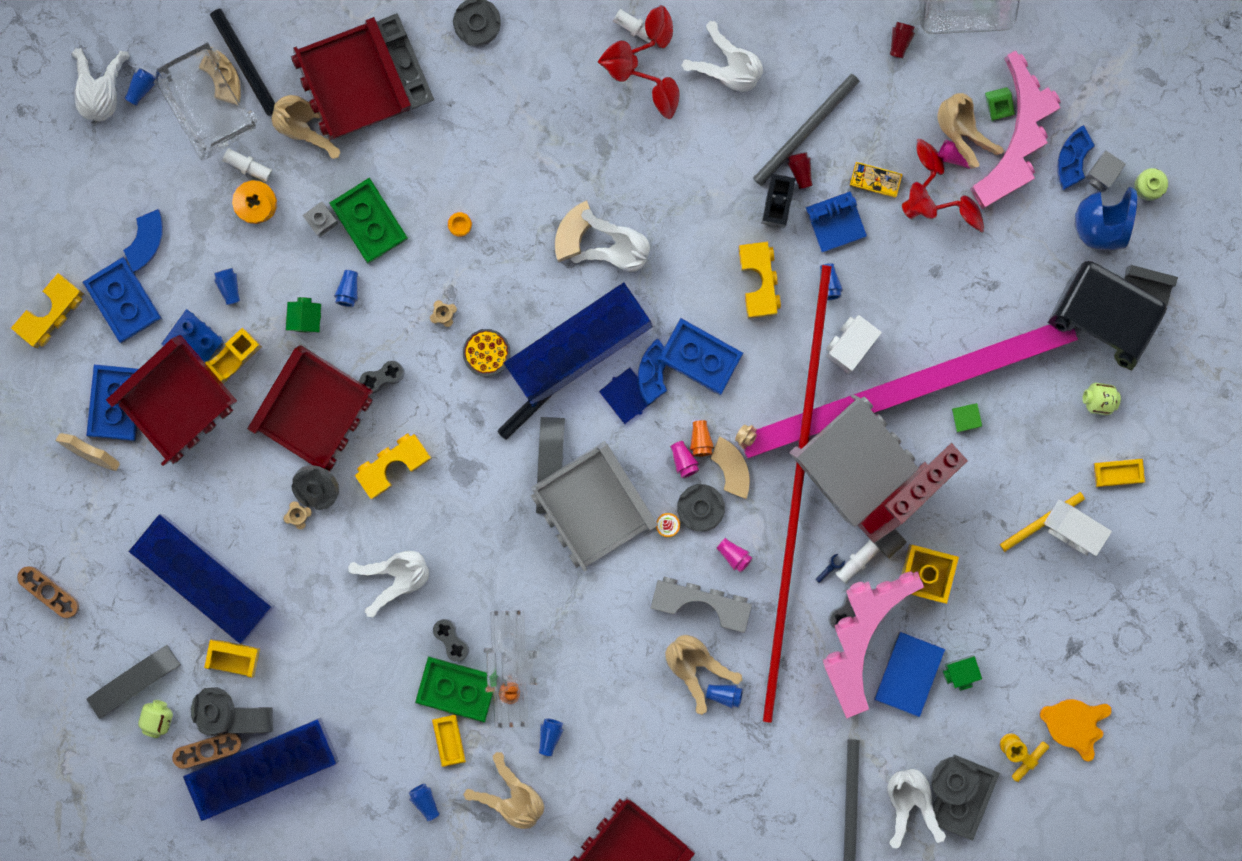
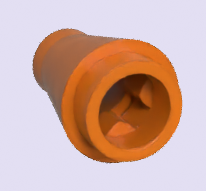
[690,420,714,457]

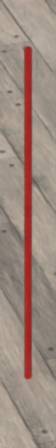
[763,265,832,723]

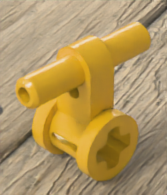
[999,733,1049,782]

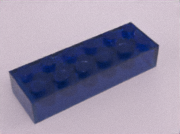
[504,282,653,407]
[128,514,275,645]
[183,717,339,822]

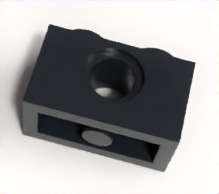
[761,173,796,229]

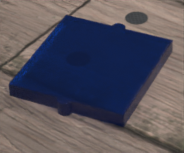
[599,367,656,425]

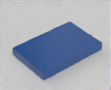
[83,257,162,344]
[657,318,743,395]
[86,364,138,441]
[874,632,945,717]

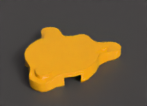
[1039,699,1112,762]

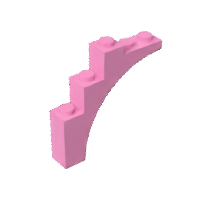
[970,50,1061,209]
[823,572,924,718]

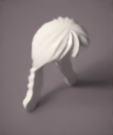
[681,21,763,92]
[72,48,130,122]
[570,209,650,272]
[348,551,429,618]
[887,769,946,848]

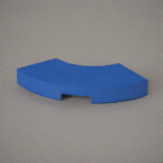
[1057,125,1095,190]
[124,209,163,273]
[638,339,667,406]

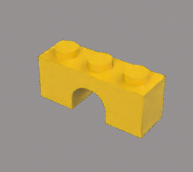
[738,241,781,319]
[11,273,84,348]
[205,328,262,384]
[354,433,432,499]

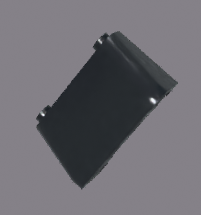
[1047,261,1167,371]

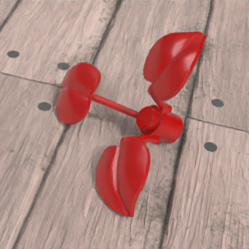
[597,5,680,119]
[902,138,984,233]

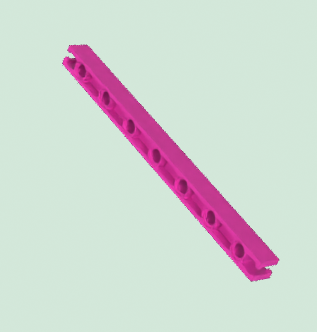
[744,324,1078,459]

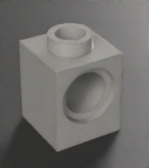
[1086,151,1126,191]
[302,202,339,238]

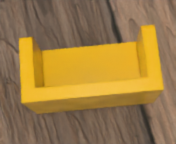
[204,639,260,678]

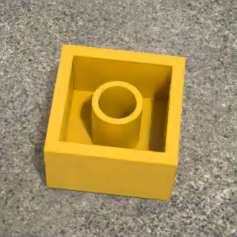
[901,544,959,604]

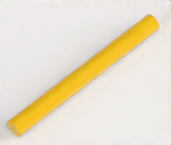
[999,492,1085,552]

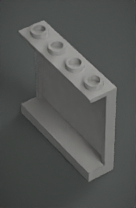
[789,394,919,527]
[531,441,658,572]

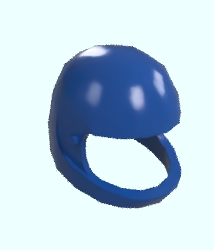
[1074,187,1137,251]

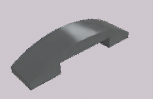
[377,13,434,110]
[536,417,565,514]
[86,645,180,719]

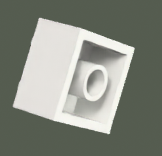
[826,315,882,374]
[1044,500,1112,556]

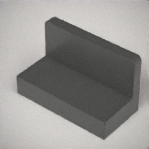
[1124,265,1178,306]

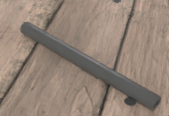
[753,73,860,186]
[843,739,860,861]

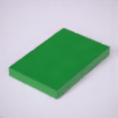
[329,177,408,264]
[415,656,498,722]

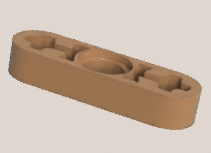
[17,566,79,618]
[172,733,242,769]

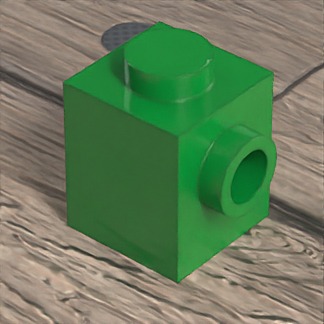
[285,297,321,333]
[943,655,982,691]

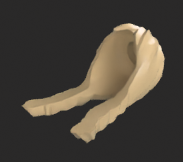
[937,93,1004,169]
[271,95,340,159]
[665,635,743,715]
[463,752,544,829]

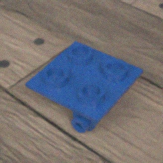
[805,191,867,252]
[161,309,224,362]

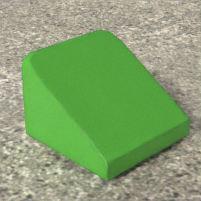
[985,87,1015,121]
[952,403,982,432]

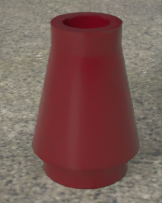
[889,22,915,59]
[788,152,813,189]

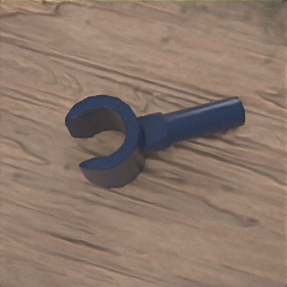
[815,554,845,583]

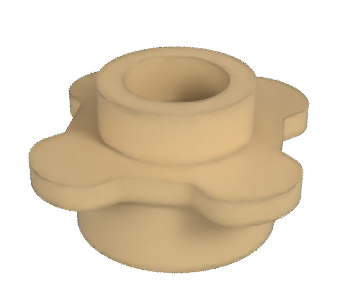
[430,300,457,327]
[735,424,757,449]
[283,501,312,529]

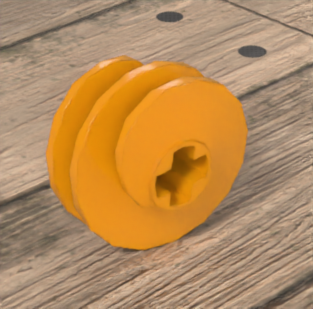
[232,180,277,224]

